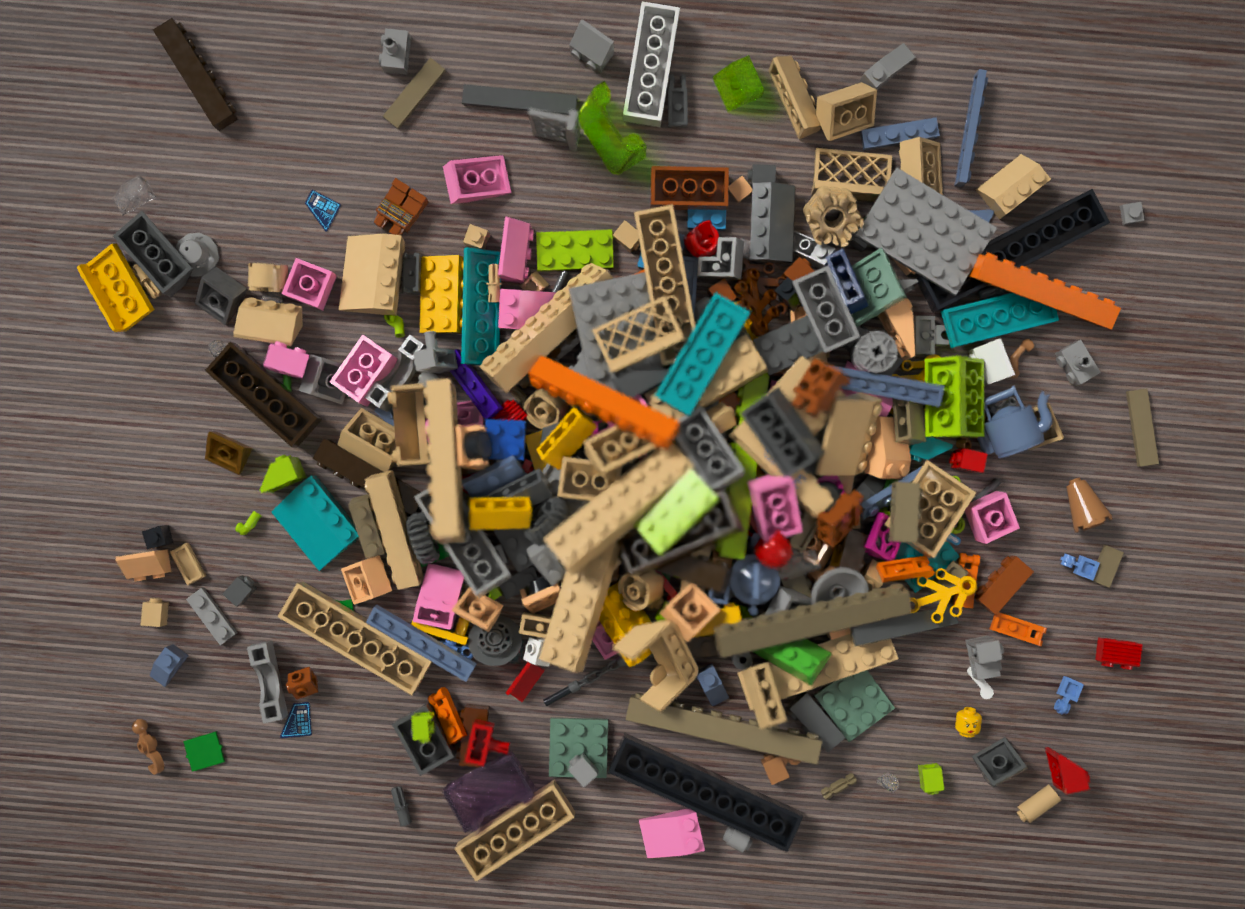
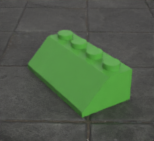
[751,638,832,686]

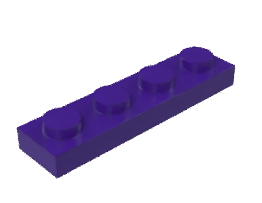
[450,349,502,420]

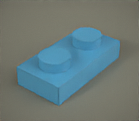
[687,209,726,231]

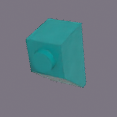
[909,437,953,463]

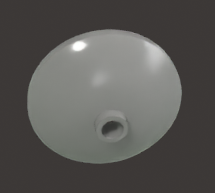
[811,567,869,605]

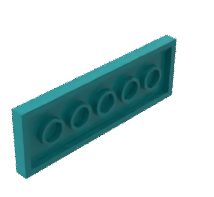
[461,247,501,365]
[655,292,750,417]
[941,293,1059,348]

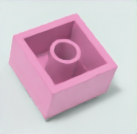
[282,258,337,311]
[263,342,309,380]
[964,491,1020,544]

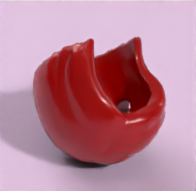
[683,220,719,258]
[754,530,792,569]

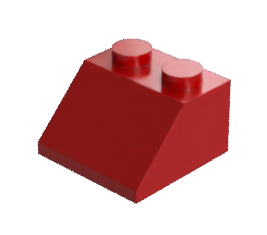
[1045,747,1090,794]

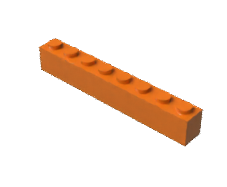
[969,253,1121,330]
[529,355,680,450]

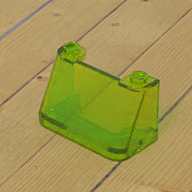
[578,81,647,175]

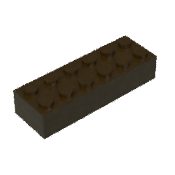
[204,341,322,448]
[617,491,745,576]

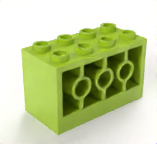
[925,356,984,438]

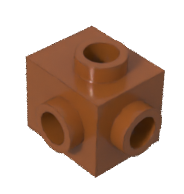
[286,666,318,700]

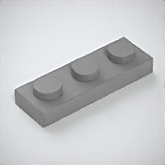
[186,587,237,645]

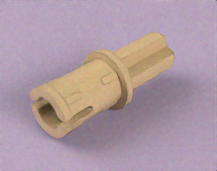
[131,264,161,299]
[487,264,502,303]

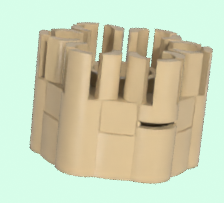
[803,186,864,247]

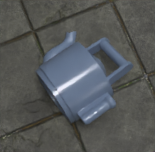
[977,386,1053,458]
[729,533,780,616]

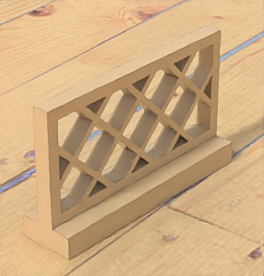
[811,148,892,202]
[592,296,685,374]

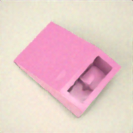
[413,563,464,630]

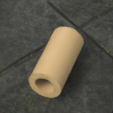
[1016,784,1061,823]

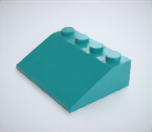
[271,475,359,571]

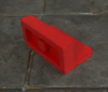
[505,662,545,702]

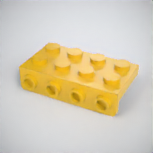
[77,244,155,332]
[419,255,464,334]
[599,581,652,667]

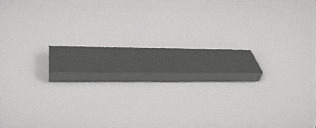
[462,84,577,115]
[850,605,959,647]

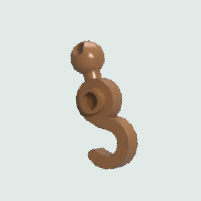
[132,719,164,775]

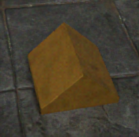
[205,431,253,475]

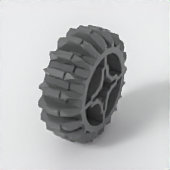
[524,495,571,546]
[406,512,440,564]

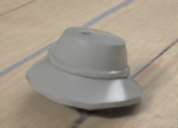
[176,233,219,277]

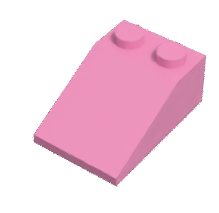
[443,155,511,204]
[498,289,556,329]
[639,808,705,858]

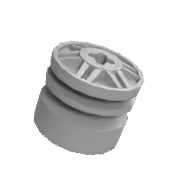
[850,331,898,374]

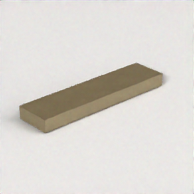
[383,57,446,130]
[1126,388,1159,467]

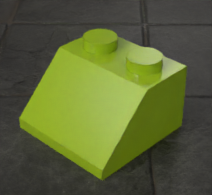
[260,455,307,493]

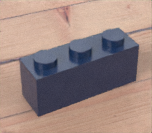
[825,249,869,314]

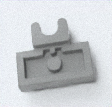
[914,316,949,355]

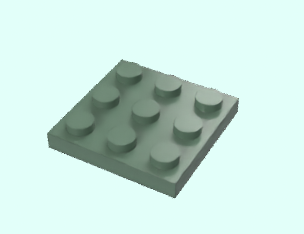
[849,247,907,328]
[814,670,895,742]
[549,717,608,778]

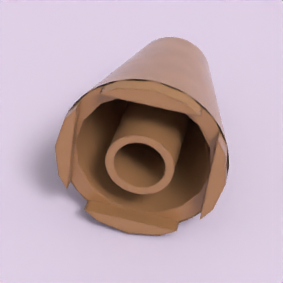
[1067,477,1113,533]

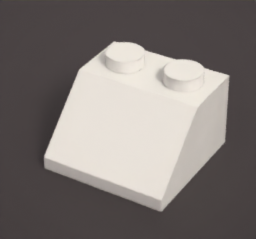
[968,338,1015,386]

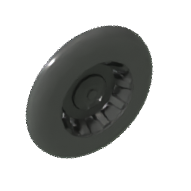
[468,615,522,666]

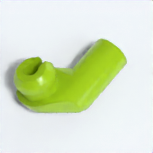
[235,511,261,535]

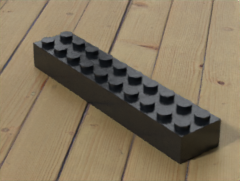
[916,188,1110,313]
[609,733,803,853]

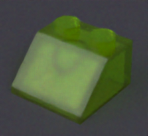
[712,55,764,112]

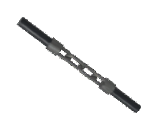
[543,655,626,706]

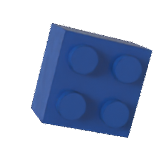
[485,419,527,461]

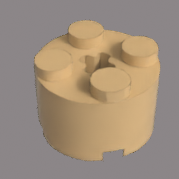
[248,263,288,292]
[524,389,569,429]
[618,570,664,611]

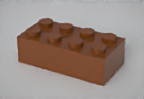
[650,166,729,210]

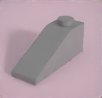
[860,43,916,90]

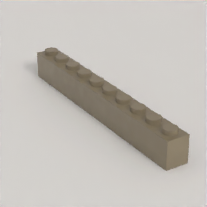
[714,584,911,658]
[626,693,822,765]

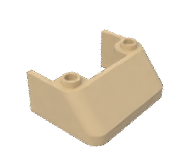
[388,384,430,466]
[612,620,698,712]

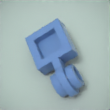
[1060,554,1100,581]
[440,639,473,659]
[1054,676,1084,715]

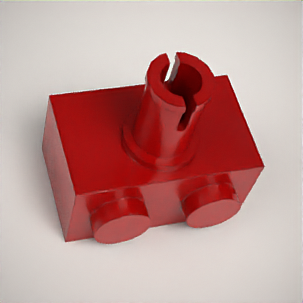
[464,719,510,766]

